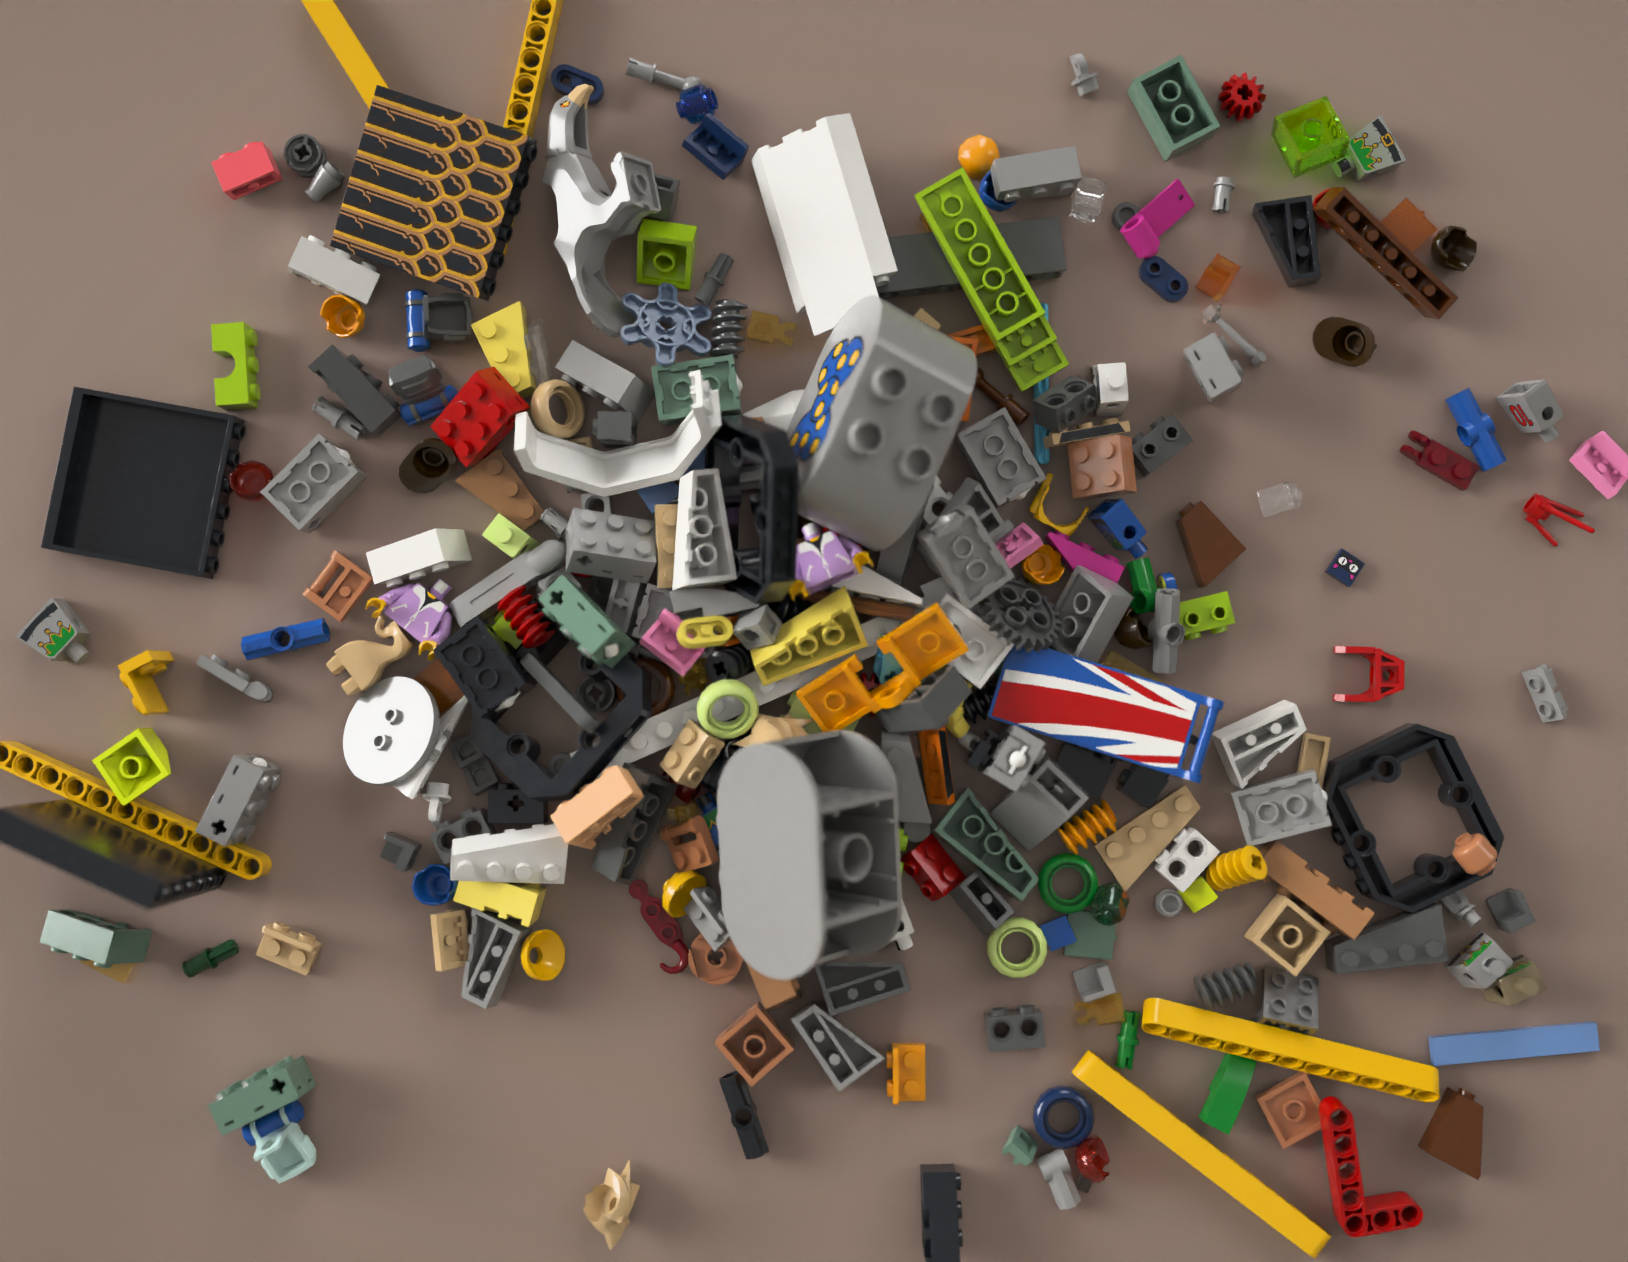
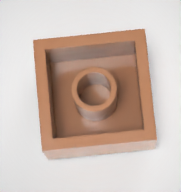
[1067,435,1137,500]
[715,1001,795,1087]

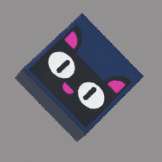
[1325,549,1365,587]

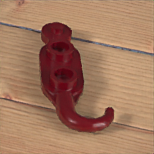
[629,879,689,974]

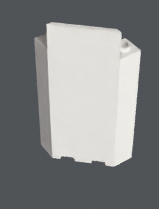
[751,113,898,336]

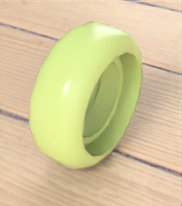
[697,679,758,739]
[986,917,1047,978]

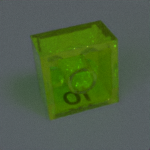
[1271,96,1350,178]

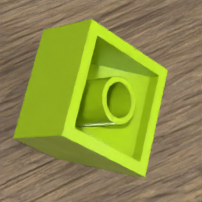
[637,219,697,290]

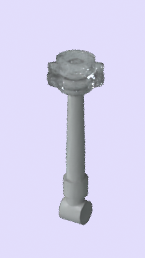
[1200,302,1267,367]

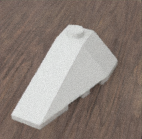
[821,565,924,610]

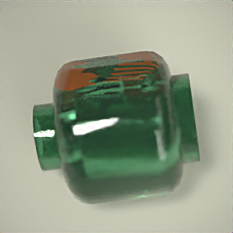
[1090,883,1130,926]

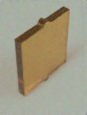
[1381,198,1437,253]
[413,658,464,715]

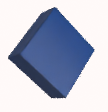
[1040,915,1077,951]

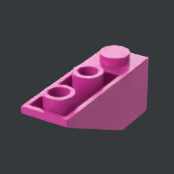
[1044,530,1125,583]

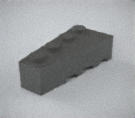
[592,762,679,886]

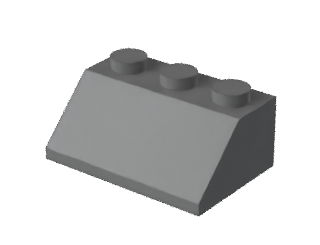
[1052,565,1134,663]

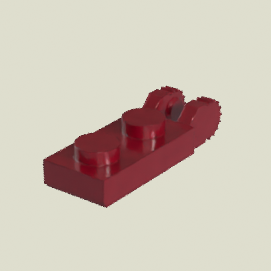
[1399,430,1480,491]

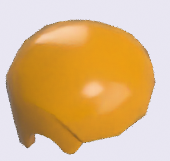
[958,135,1000,180]
[320,295,365,338]
[1021,544,1065,586]

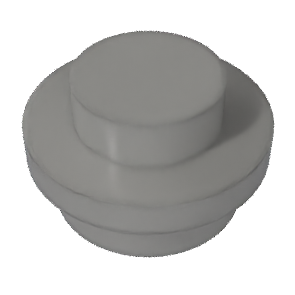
[1155,889,1183,917]

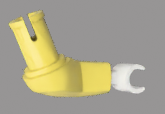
[945,680,980,751]

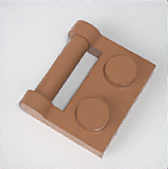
[302,550,373,622]
[660,815,720,872]

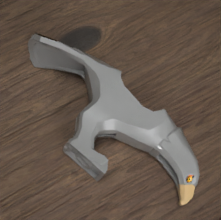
[542,84,661,338]

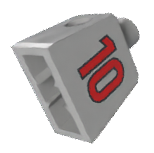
[1496,379,1563,443]

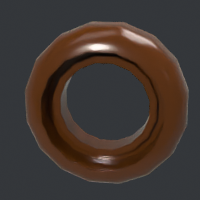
[615,658,676,718]

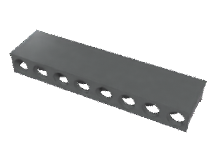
[876,216,1067,299]

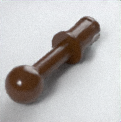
[974,367,1030,426]

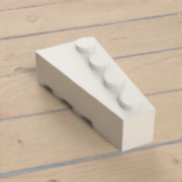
[672,468,737,590]
[450,823,568,884]

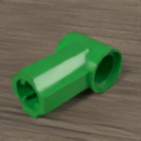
[1126,558,1161,614]

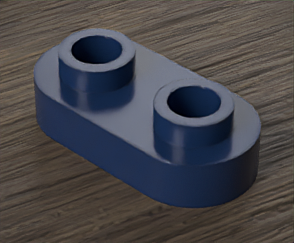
[551,64,604,105]
[1138,256,1188,303]

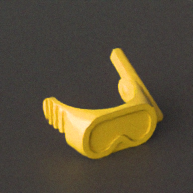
[1029,473,1089,537]

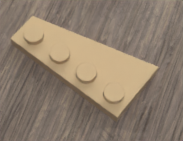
[1093,784,1201,892]

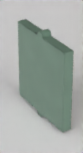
[1063,910,1117,960]

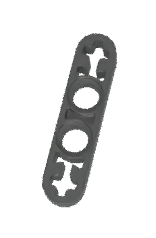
[519,651,601,734]

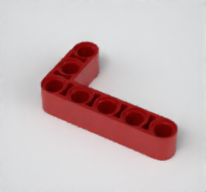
[1319,1096,1424,1237]

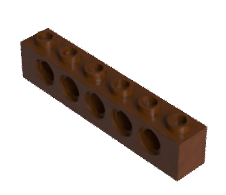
[1313,187,1458,319]

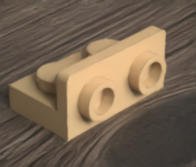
[430,909,470,971]
[256,921,322,976]

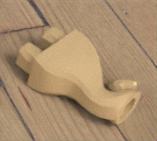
[326,615,414,696]

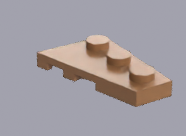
[454,449,544,531]

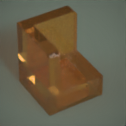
[1195,253,1241,301]

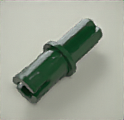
[182,939,239,978]

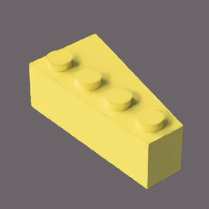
[750,586,868,686]

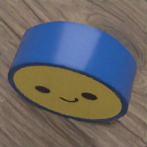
[1157,572,1177,589]

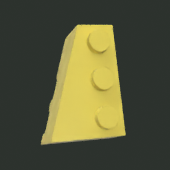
[471,301,536,399]
[453,881,547,927]

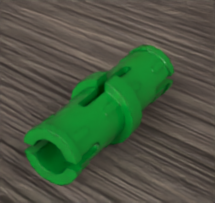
[1115,1010,1141,1070]

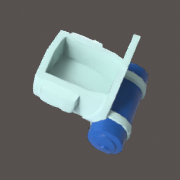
[242,1100,317,1184]

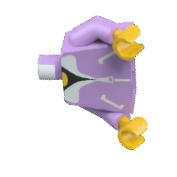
[789,522,874,600]
[365,578,453,661]

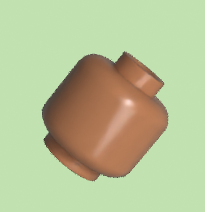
[1452,833,1497,876]

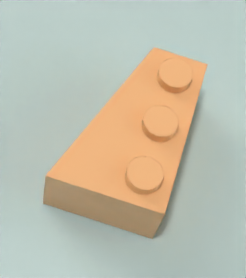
[550,765,644,850]

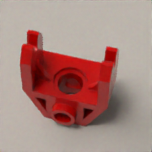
[1332,646,1405,702]

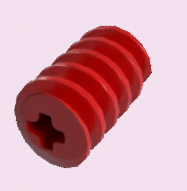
[498,585,555,649]

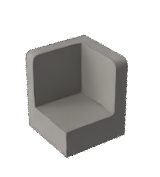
[1072,961,1116,1002]

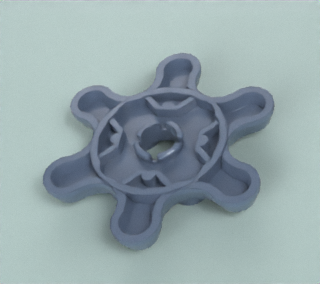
[620,283,712,367]

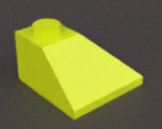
[92,728,171,806]

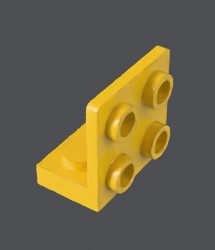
[117,650,174,715]

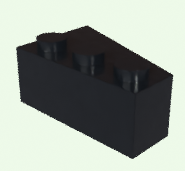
[1252,195,1321,288]
[1116,734,1199,808]
[920,1164,963,1262]

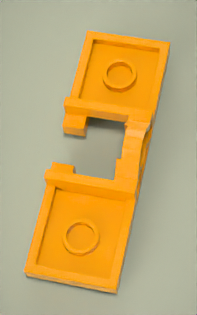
[796,602,969,732]

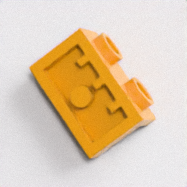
[886,1043,926,1105]

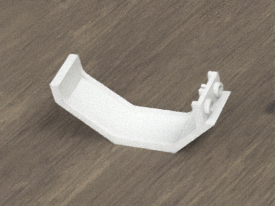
[514,370,721,497]

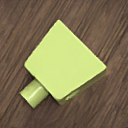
[482,513,541,559]

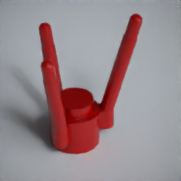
[1523,493,1595,547]

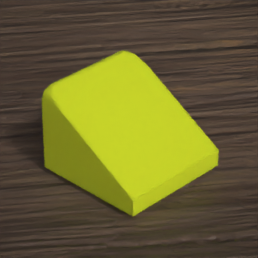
[1177,875,1219,913]

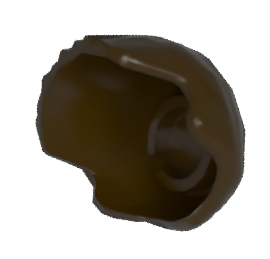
[1431,226,1477,272]
[1114,607,1153,649]

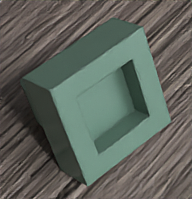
[1002,1125,1039,1166]

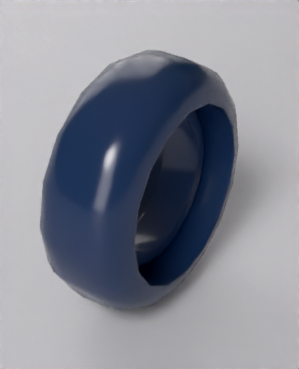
[1032,1085,1094,1149]

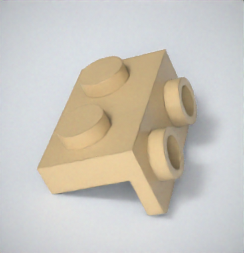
[659,719,725,789]

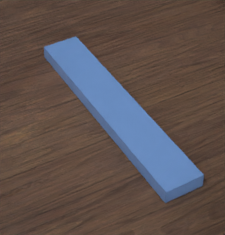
[1428,1021,1600,1066]

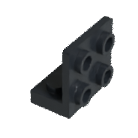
[1055,742,1123,800]

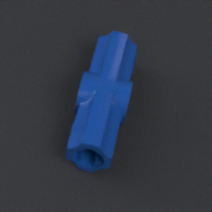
[1445,388,1507,472]
[241,618,330,660]

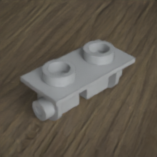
[1521,664,1568,723]

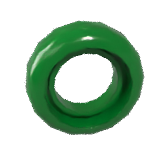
[1037,852,1098,914]

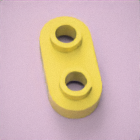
[676,615,733,649]

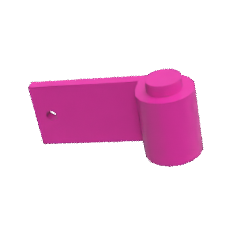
[1120,179,1195,259]

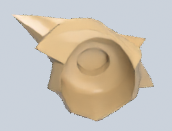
[733,712,814,747]
[583,1159,640,1250]

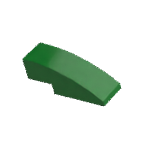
[1198,1053,1257,1135]

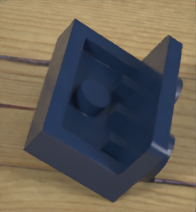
[682,113,749,180]

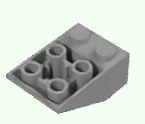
[989,754,1089,851]

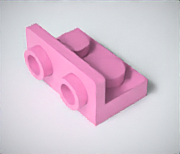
[995,522,1043,569]

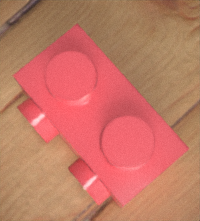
[211,141,283,200]

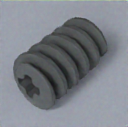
[710,299,747,359]
[1194,961,1258,1010]

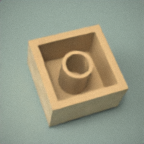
[1244,893,1331,976]

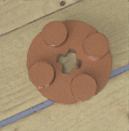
[688,933,743,985]

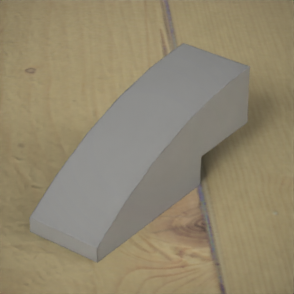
[670,588,760,617]

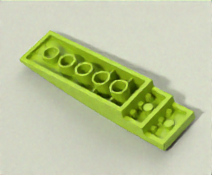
[914,167,1069,393]

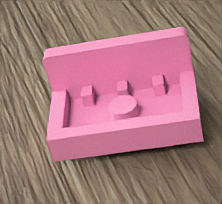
[1569,431,1628,499]
[639,609,706,677]

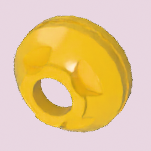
[662,870,707,918]
[521,929,565,981]

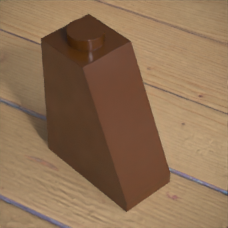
[1175,501,1246,588]
[1418,1087,1483,1180]

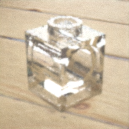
[1069,176,1107,223]

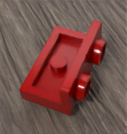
[900,833,965,902]

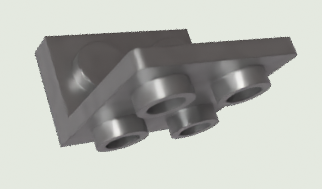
[1252,966,1319,1036]

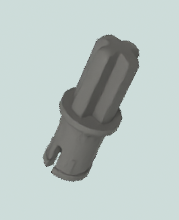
[694,253,734,307]

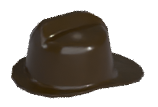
[1313,316,1377,367]
[399,438,456,494]

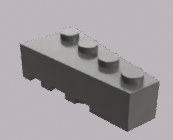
[1324,903,1449,974]

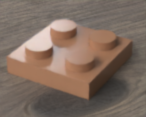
[1254,1072,1321,1149]

